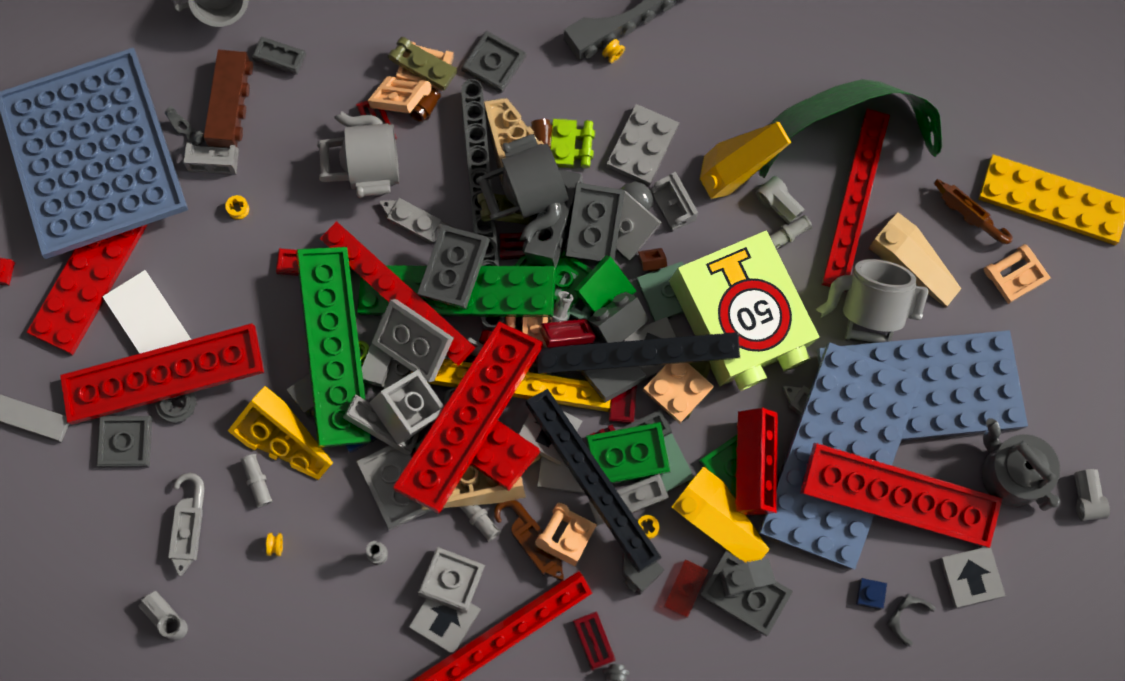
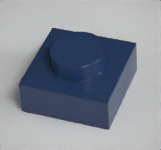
[856,578,887,610]

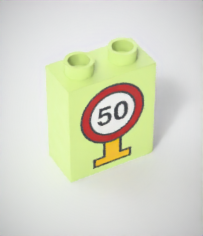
[669,230,819,391]

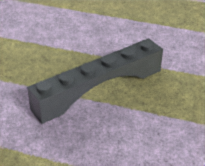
[564,0,684,61]

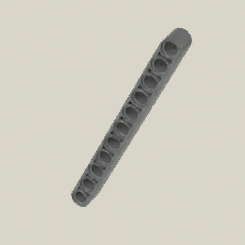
[461,79,504,331]

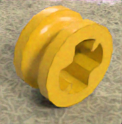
[602,39,625,63]
[225,195,249,220]
[638,515,659,539]
[266,533,283,556]

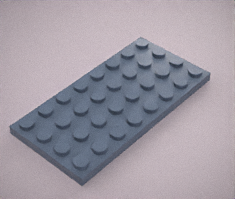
[817,330,1028,441]
[758,342,923,569]

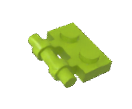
[551,119,595,168]

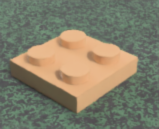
[643,363,714,424]

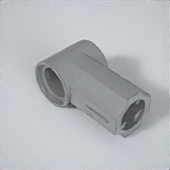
[756,176,805,224]
[1074,469,1110,521]
[139,591,188,641]

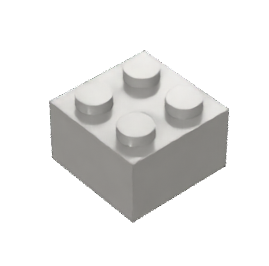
[369,369,444,445]

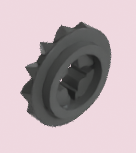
[156,392,197,423]

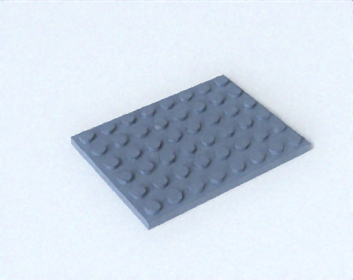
[0,47,188,259]

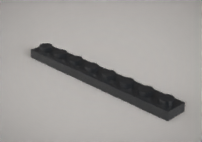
[537,332,741,374]
[525,389,662,573]

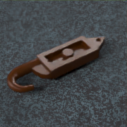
[934,179,1013,244]
[494,500,564,581]

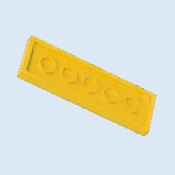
[978,154,1125,245]

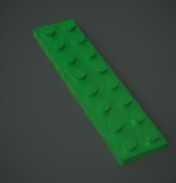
[296,247,370,448]
[357,265,556,317]

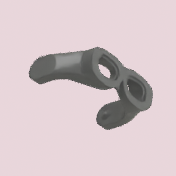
[165,106,204,146]
[886,594,936,647]

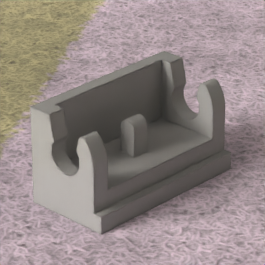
[183,142,239,174]
[650,172,698,232]

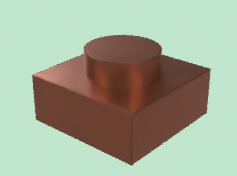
[638,248,667,271]

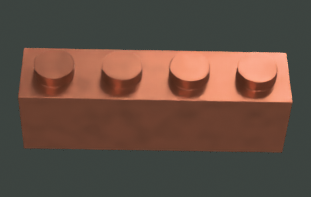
[204,49,253,148]

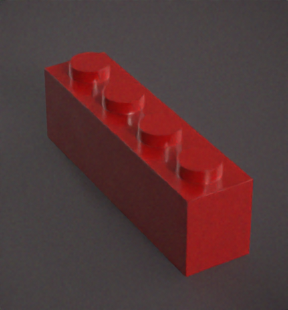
[735,408,778,516]

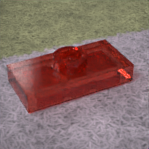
[664,559,709,618]

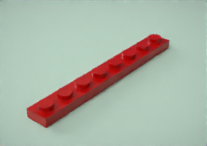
[821,109,890,287]
[320,221,475,366]
[412,571,592,681]

